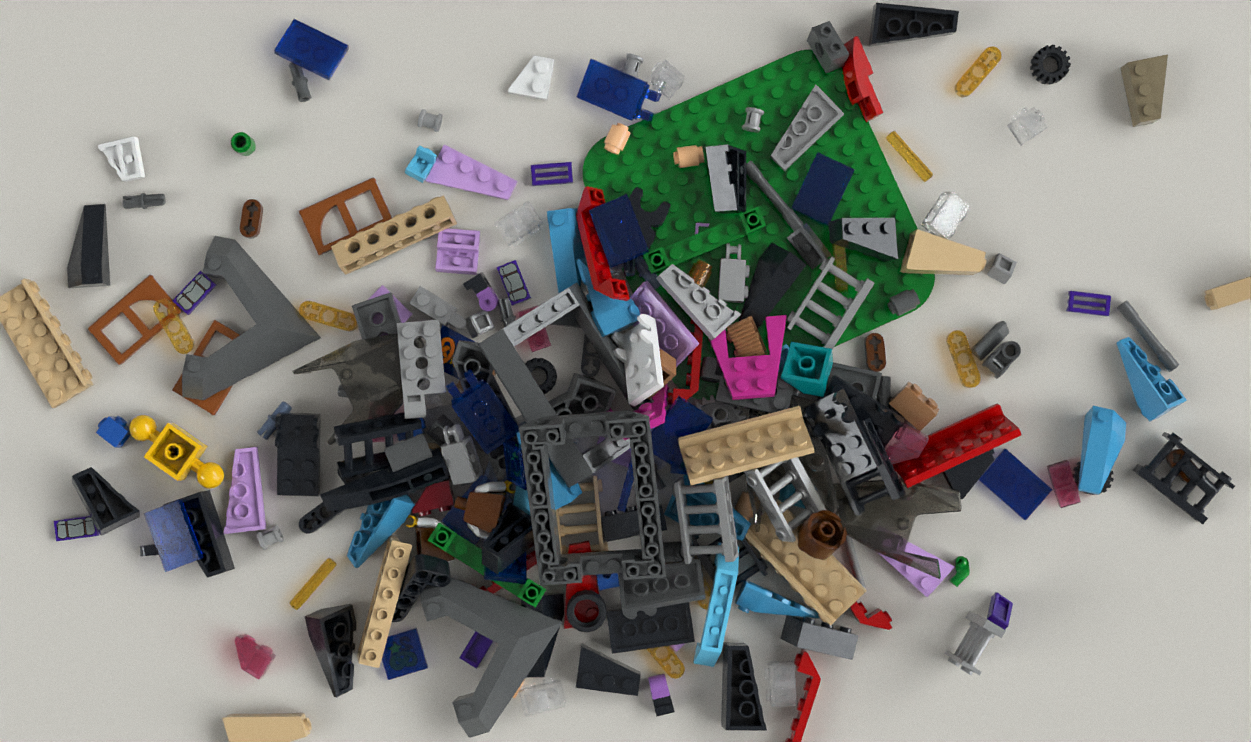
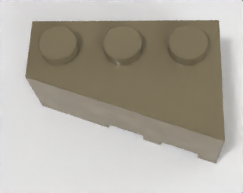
[1120,54,1168,127]

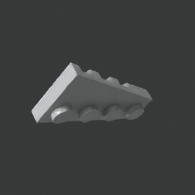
[770,85,844,171]
[656,264,741,341]

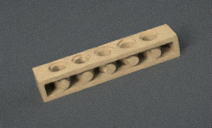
[331,195,457,275]

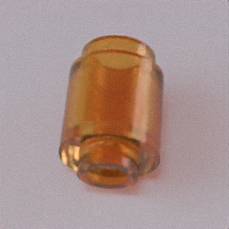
[688,259,712,288]

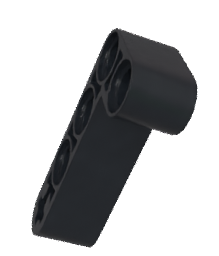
[299,468,365,534]
[392,554,451,622]

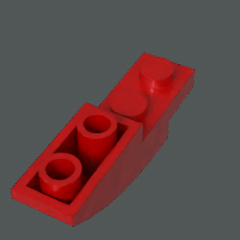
[842,36,883,122]

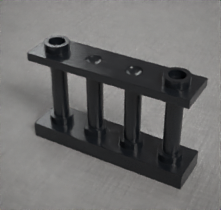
[333,412,422,478]
[820,417,906,516]
[1133,432,1235,524]
[692,534,768,587]

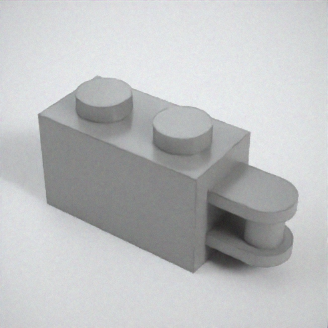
[718,243,749,303]
[410,286,467,329]
[441,424,484,485]

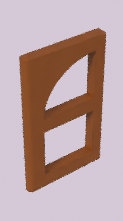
[299,177,392,256]
[88,274,183,365]
[172,320,240,415]

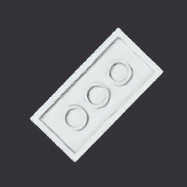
[611,314,664,406]

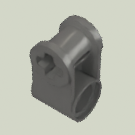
[981,341,1021,379]

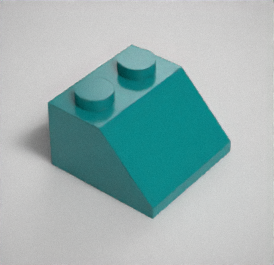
[781,342,833,397]

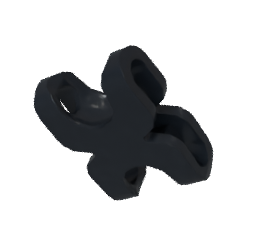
[610,187,671,257]

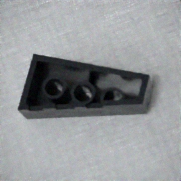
[869,3,959,47]
[163,490,235,578]
[721,642,767,731]

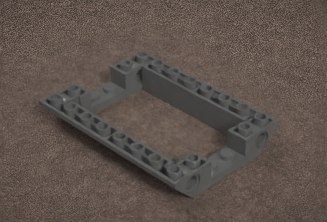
[478,282,659,488]
[519,410,666,586]

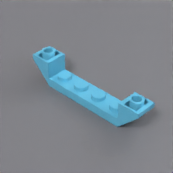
[693,542,739,667]

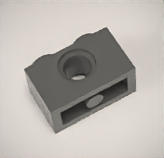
[807,21,849,73]

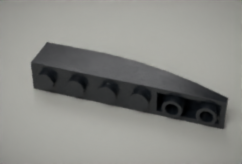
[320,448,450,511]

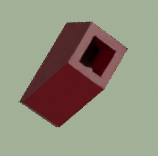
[412,480,455,517]

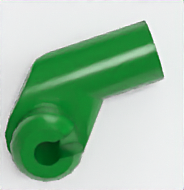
[949,556,970,587]

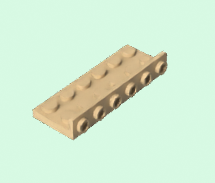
[0,278,94,408]
[678,406,814,485]
[745,500,867,625]
[357,536,412,668]

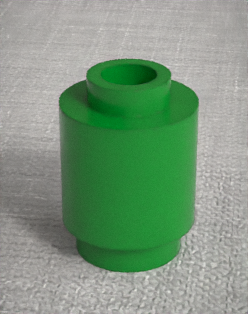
[231,132,256,156]

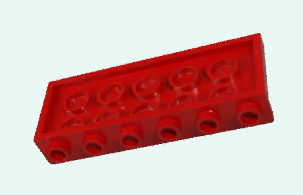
[888,403,1022,488]

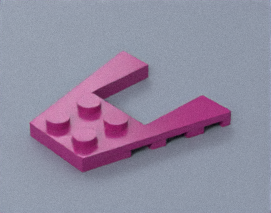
[709,315,787,400]
[607,383,669,440]

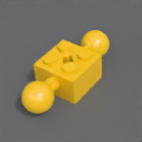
[129,415,224,489]

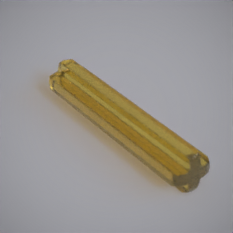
[886,131,933,182]
[289,558,337,610]

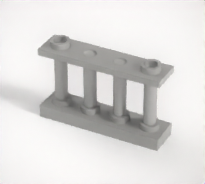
[786,256,875,350]
[744,457,826,542]
[672,476,739,564]
[944,611,1006,676]

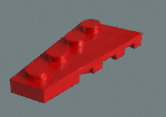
[564,540,599,629]

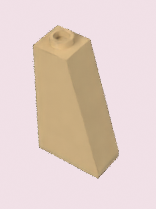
[900,229,986,275]
[1205,276,1251,310]
[222,713,312,742]

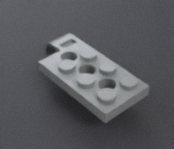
[397,320,446,419]

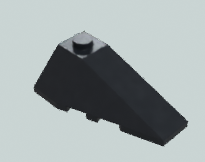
[739,242,807,329]
[304,604,356,698]

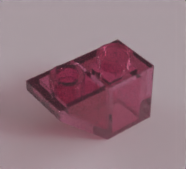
[886,423,929,465]
[234,634,276,679]

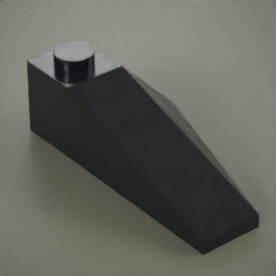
[67,204,110,288]
[521,593,564,678]

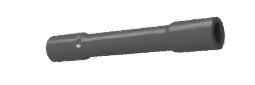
[746,161,804,231]
[1117,300,1180,372]

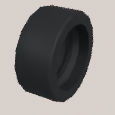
[567,590,606,632]

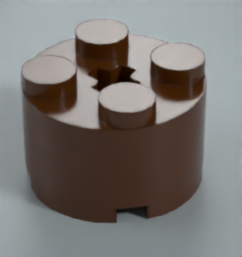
[797,510,847,560]

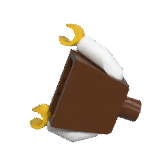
[454,480,516,539]
[406,515,455,563]

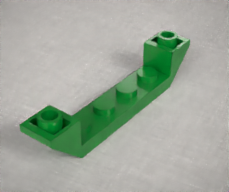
[643,207,766,274]
[428,523,546,608]

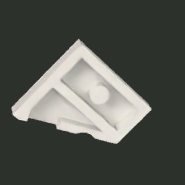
[508,55,554,101]
[98,137,145,182]

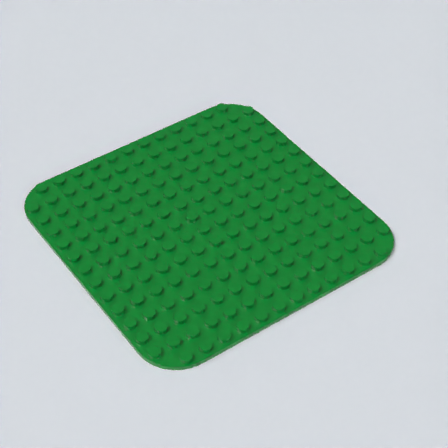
[583,49,935,400]

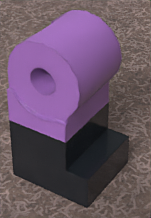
[463,272,499,311]
[648,673,675,717]

